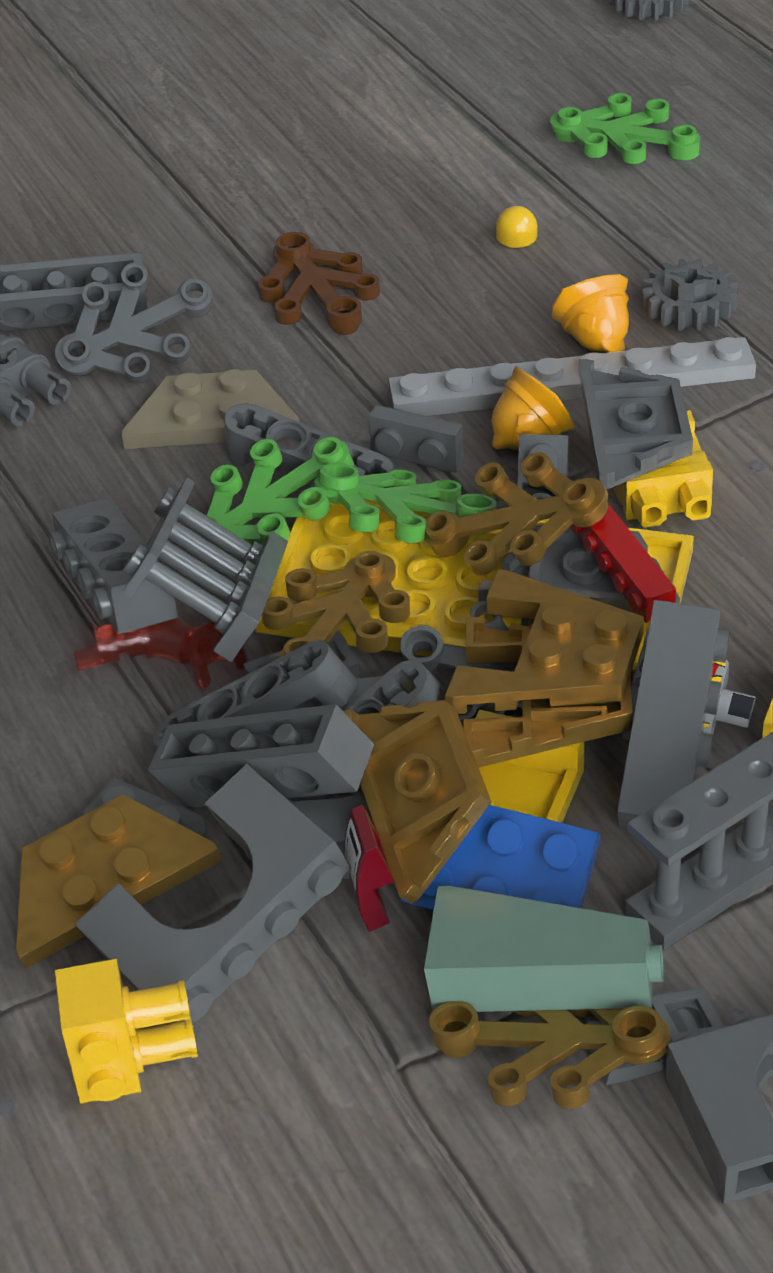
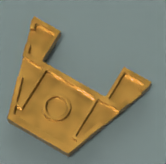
[445,569,644,714]
[463,617,633,768]

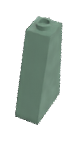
[424,886,664,1012]

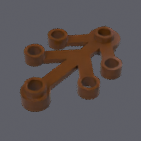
[258,232,380,335]

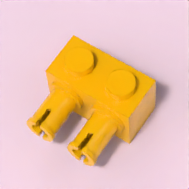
[55,959,198,1104]

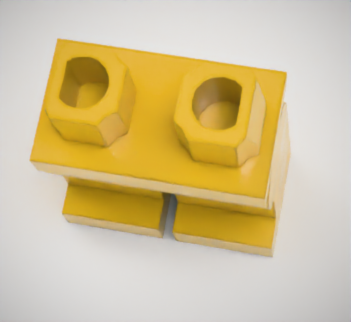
[613,410,713,528]

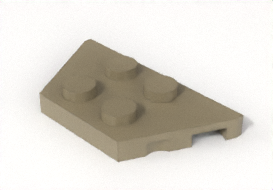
[122,369,299,449]

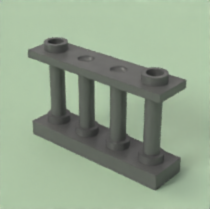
[122,477,288,662]
[625,732,773,951]

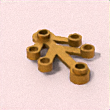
[425,452,608,576]
[262,551,411,658]
[429,1001,671,1109]

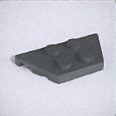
[579,359,693,490]
[478,525,680,615]

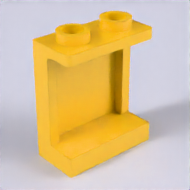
[475,709,584,823]

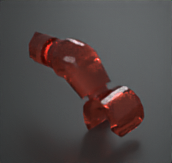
[74,616,248,690]

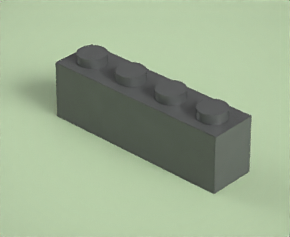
[617,600,730,828]

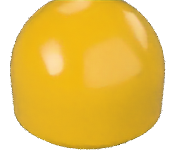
[496,206,538,248]

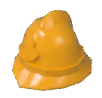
[552,274,629,353]
[491,366,574,451]

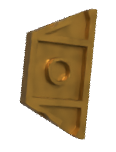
[343,700,492,904]
[16,794,222,969]

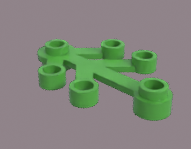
[550,93,700,164]
[189,437,354,554]
[314,463,497,543]

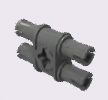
[0,332,71,426]

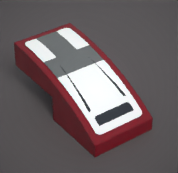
[344,804,394,932]

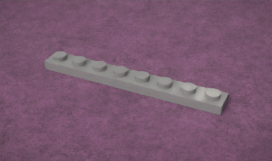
[389,337,756,416]

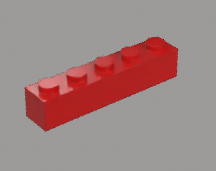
[570,503,676,623]

